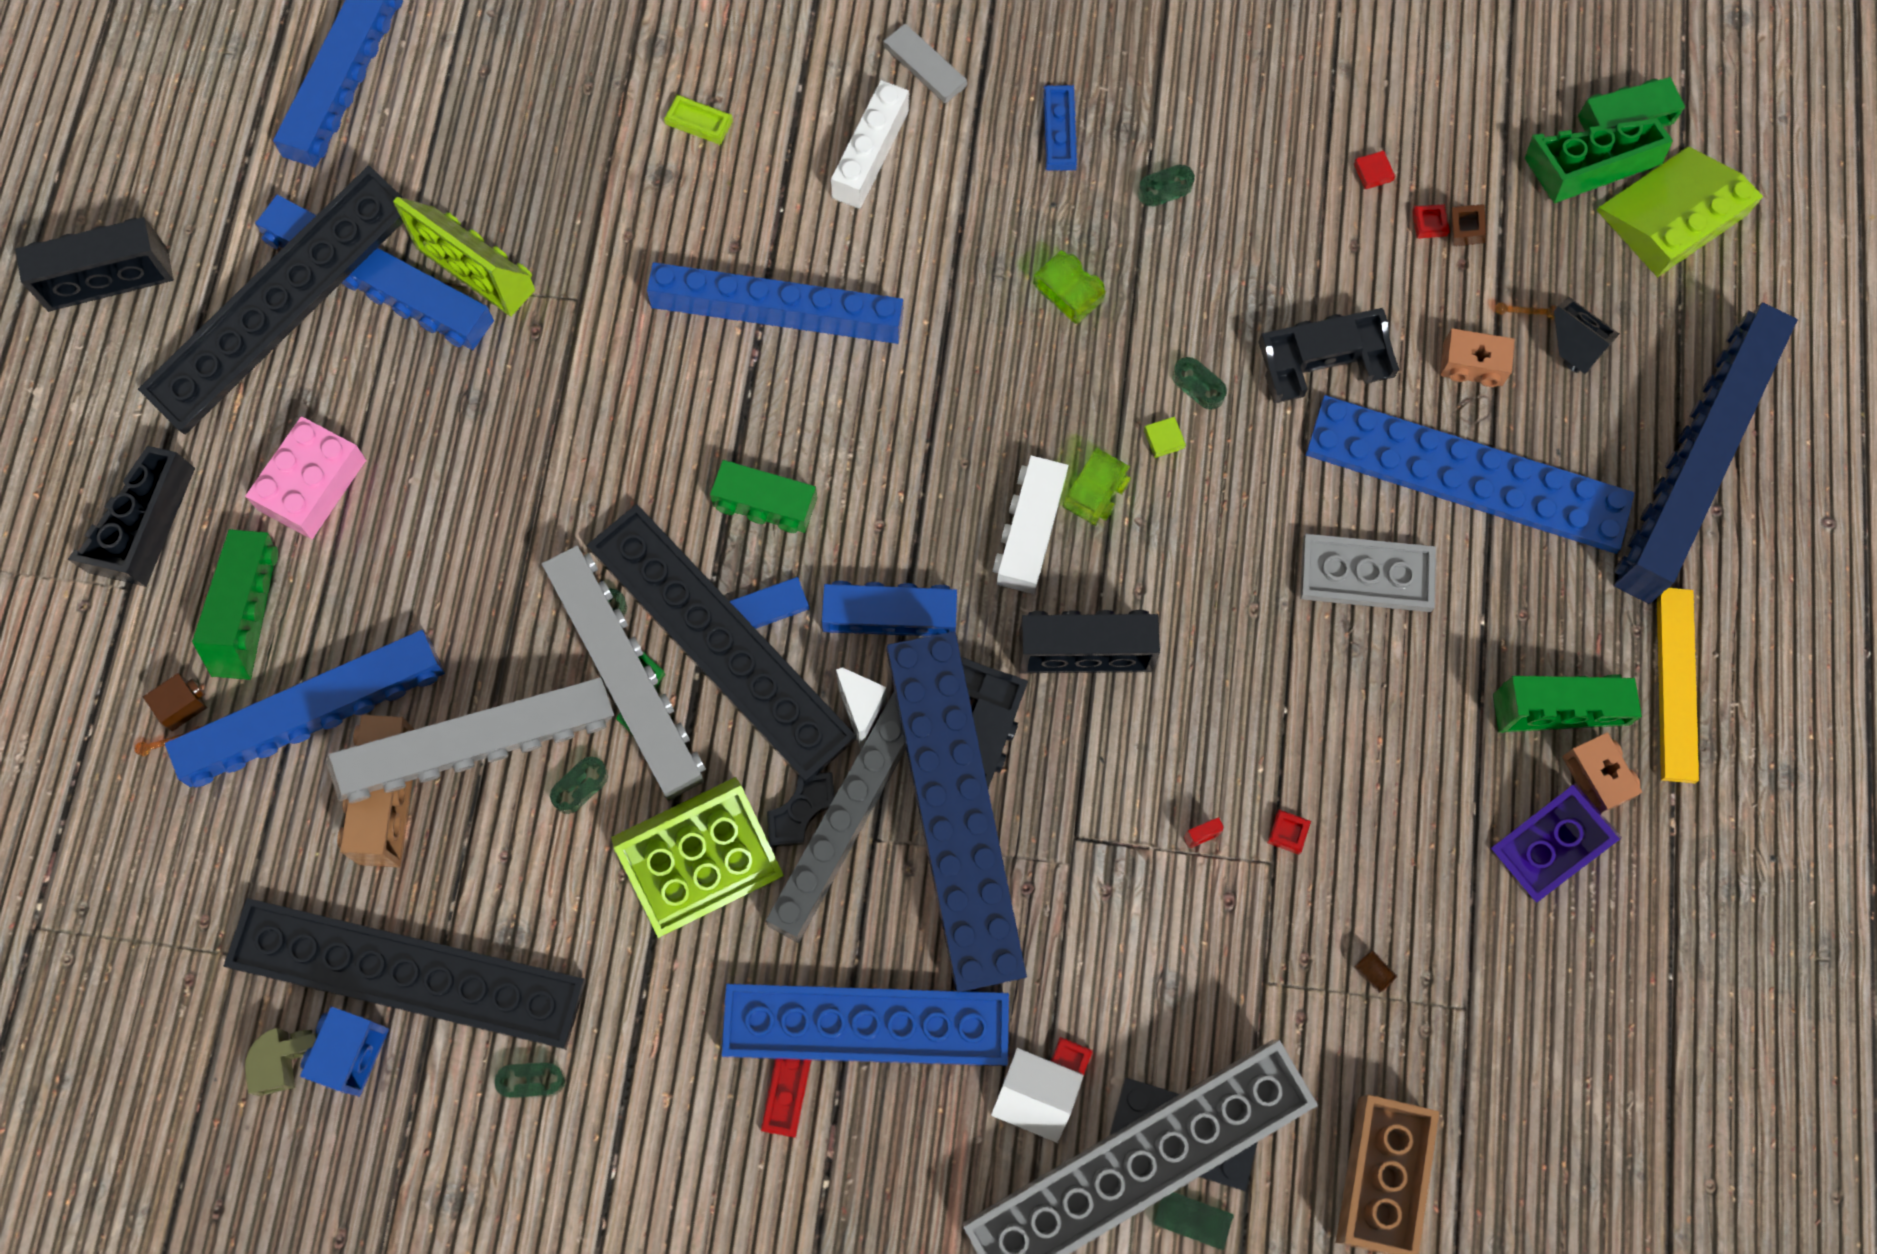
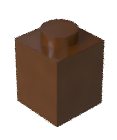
[1452,204,1486,246]
[143,673,207,732]

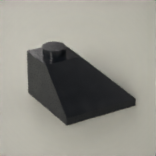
[1554,297,1619,374]

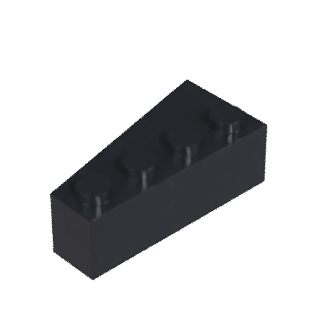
[68,446,195,587]

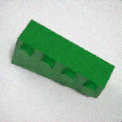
[1524,118,1673,204]
[192,529,278,680]
[1493,674,1642,733]

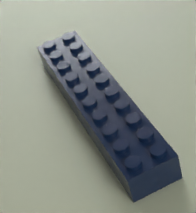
[1614,302,1798,604]
[886,631,1027,992]

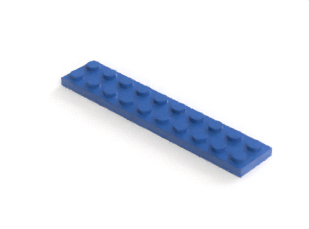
[1305,395,1635,554]

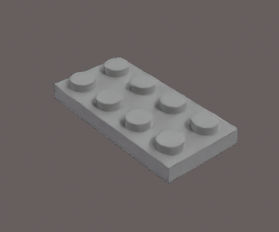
[1300,534,1436,612]

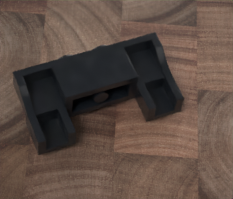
[1258,308,1399,404]
[961,657,1028,789]

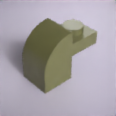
[245,1028,318,1096]

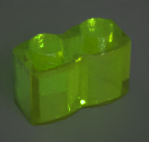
[1033,250,1106,324]
[1062,447,1132,526]

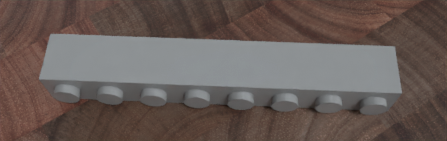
[541,545,706,801]
[326,677,614,803]

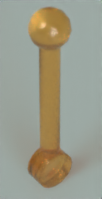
[1495,302,1557,319]
[134,726,202,756]

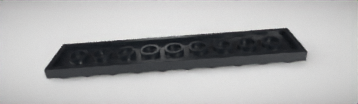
[138,165,403,435]
[586,504,857,784]
[223,898,586,1050]

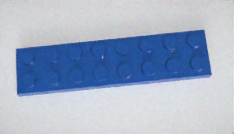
[722,984,1009,1066]

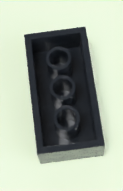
[15,217,174,312]
[1018,610,1160,674]

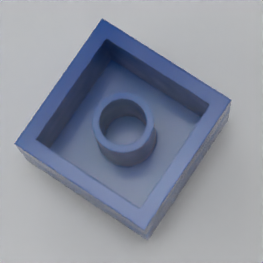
[300,1006,389,1097]

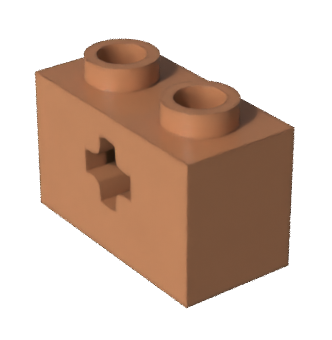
[1440,328,1515,387]
[1562,732,1643,813]

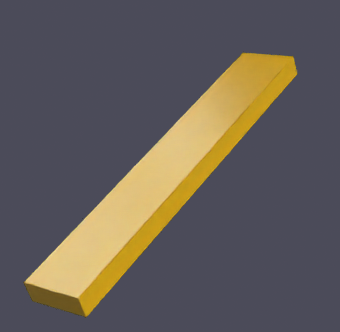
[1657,588,1699,784]

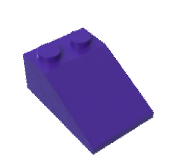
[1491,784,1622,903]

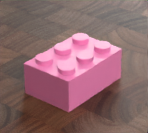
[245,416,366,539]

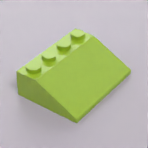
[1596,146,1763,278]
[393,197,535,317]
[611,777,784,938]

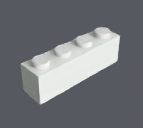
[831,80,909,209]
[992,455,1069,594]

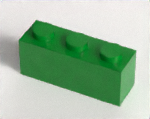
[1577,77,1685,132]
[710,460,817,533]

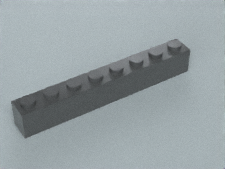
[766,692,906,943]

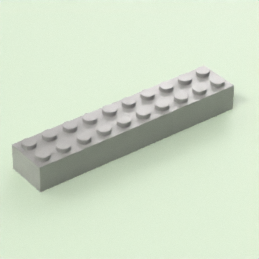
[962,1040,1318,1254]

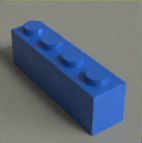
[822,581,957,636]

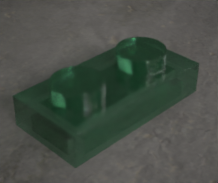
[1152,1192,1234,1250]

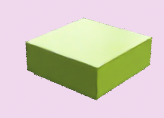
[1144,417,1186,458]

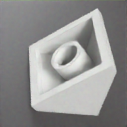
[836,667,887,749]
[991,1047,1084,1143]

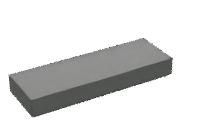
[884,24,967,104]

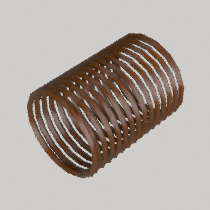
[1355,950,1398,993]

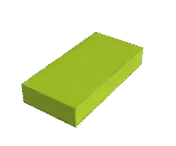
[664,95,733,145]

